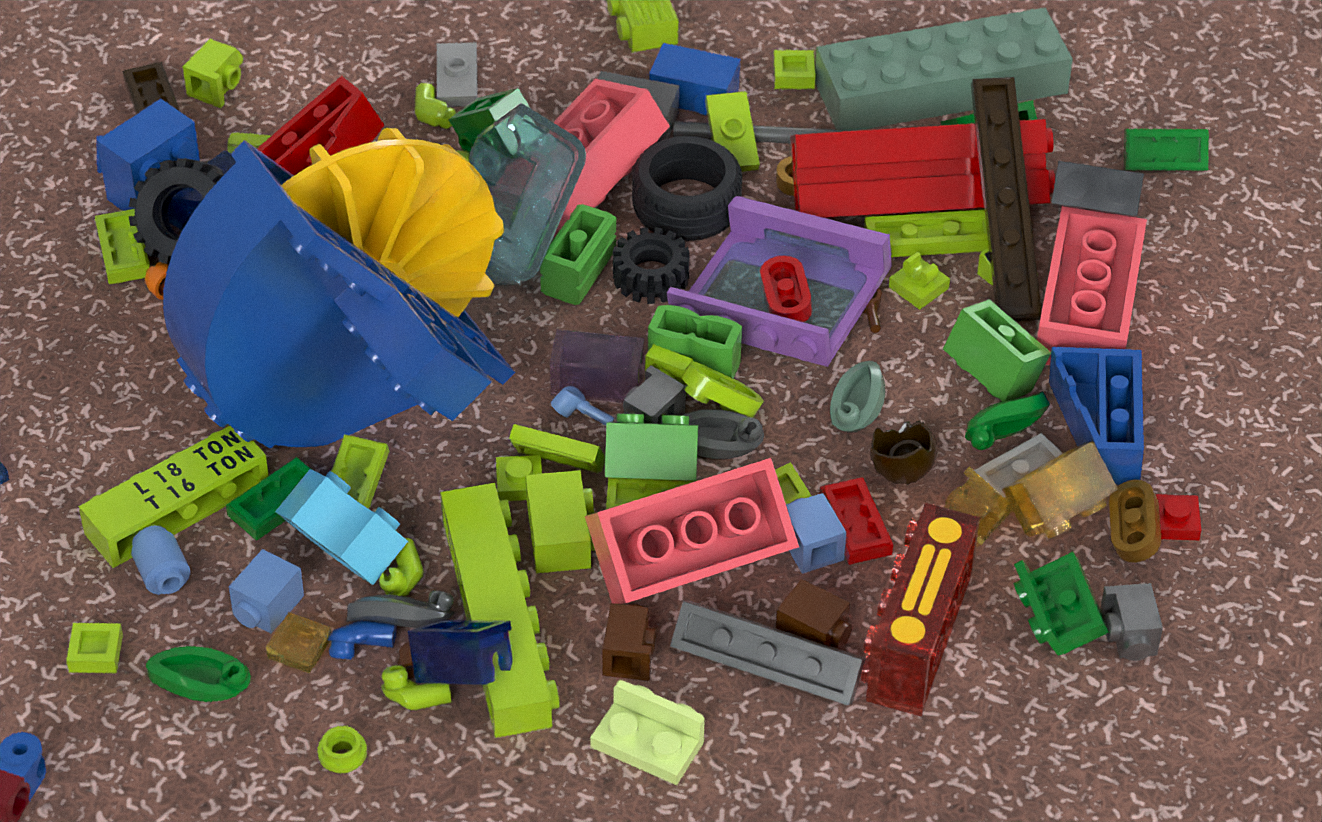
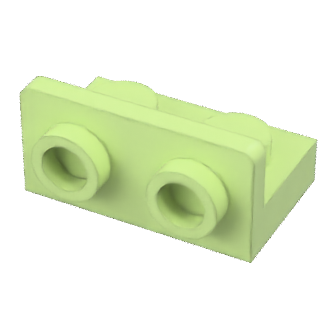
[590,680,705,785]

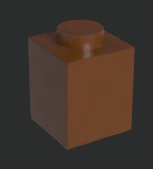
[776,579,852,650]

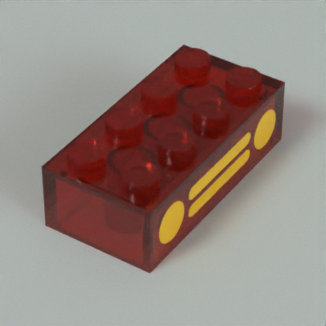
[861,503,980,717]

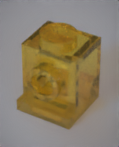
[938,466,1016,547]

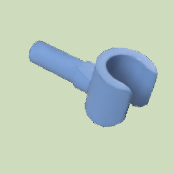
[551,386,615,425]

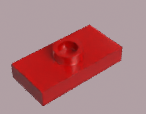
[819,477,893,565]

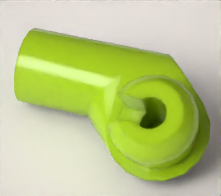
[415,83,456,129]
[379,538,424,597]
[381,665,451,710]

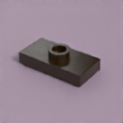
[122,62,180,114]

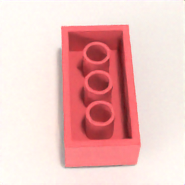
[1037,206,1147,365]
[585,458,799,604]

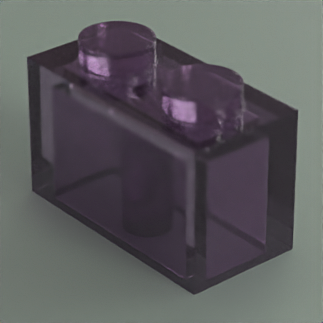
[550,329,644,403]

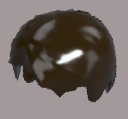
[870,420,938,485]

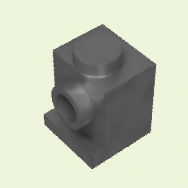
[623,366,686,424]
[1100,583,1163,661]

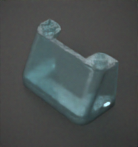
[469,103,586,286]

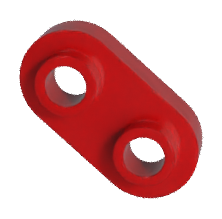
[760,255,812,322]

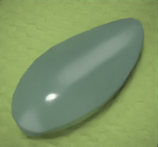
[830,361,886,433]

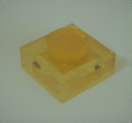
[266,612,331,674]

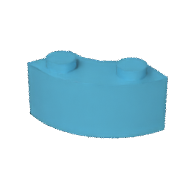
[275,469,408,585]

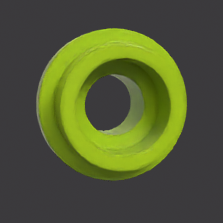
[317,726,367,773]

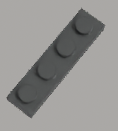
[670,600,866,706]

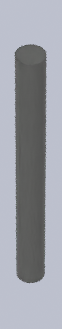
[673,122,837,144]

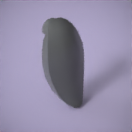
[684,410,764,459]
[346,590,454,628]

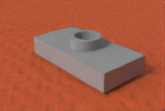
[437,42,478,107]

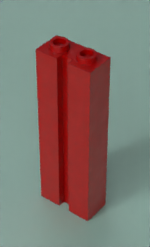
[790,119,1056,218]

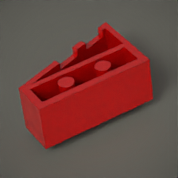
[257,76,384,176]

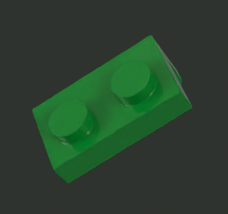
[1014,552,1109,655]

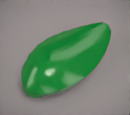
[965,391,1050,450]
[146,646,251,702]

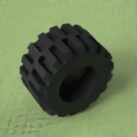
[128,158,224,264]

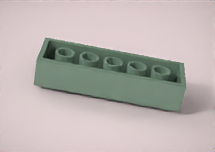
[815,8,1073,132]

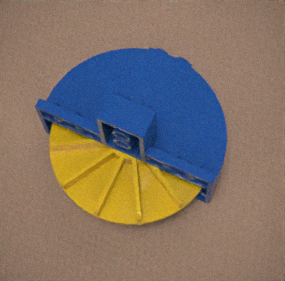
[163,128,515,449]

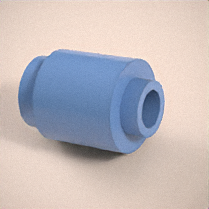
[131,526,190,595]

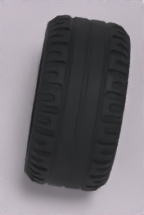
[632,136,742,241]

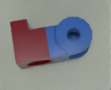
[0,732,46,822]

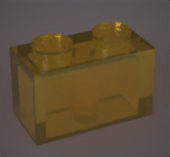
[1002,441,1118,539]

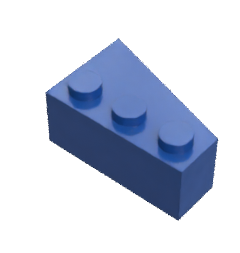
[1049,347,1144,485]

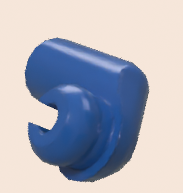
[328,621,397,660]

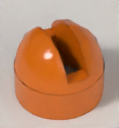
[145,262,169,300]

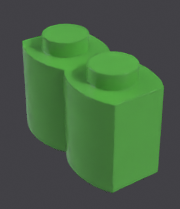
[648,305,742,379]

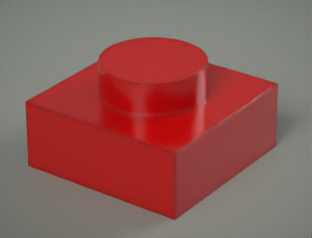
[1155,494,1202,541]

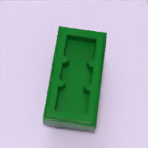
[1124,129,1209,171]
[226,457,310,541]

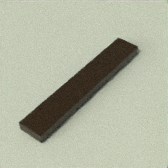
[971,77,1042,322]

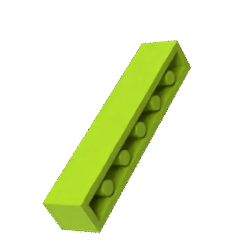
[440,483,559,738]

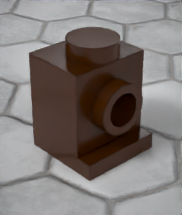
[602,603,656,681]

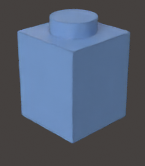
[786,493,846,574]
[229,549,304,633]

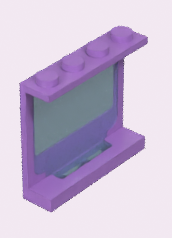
[667,196,892,367]

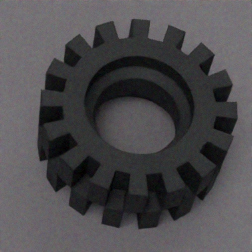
[613,227,690,304]

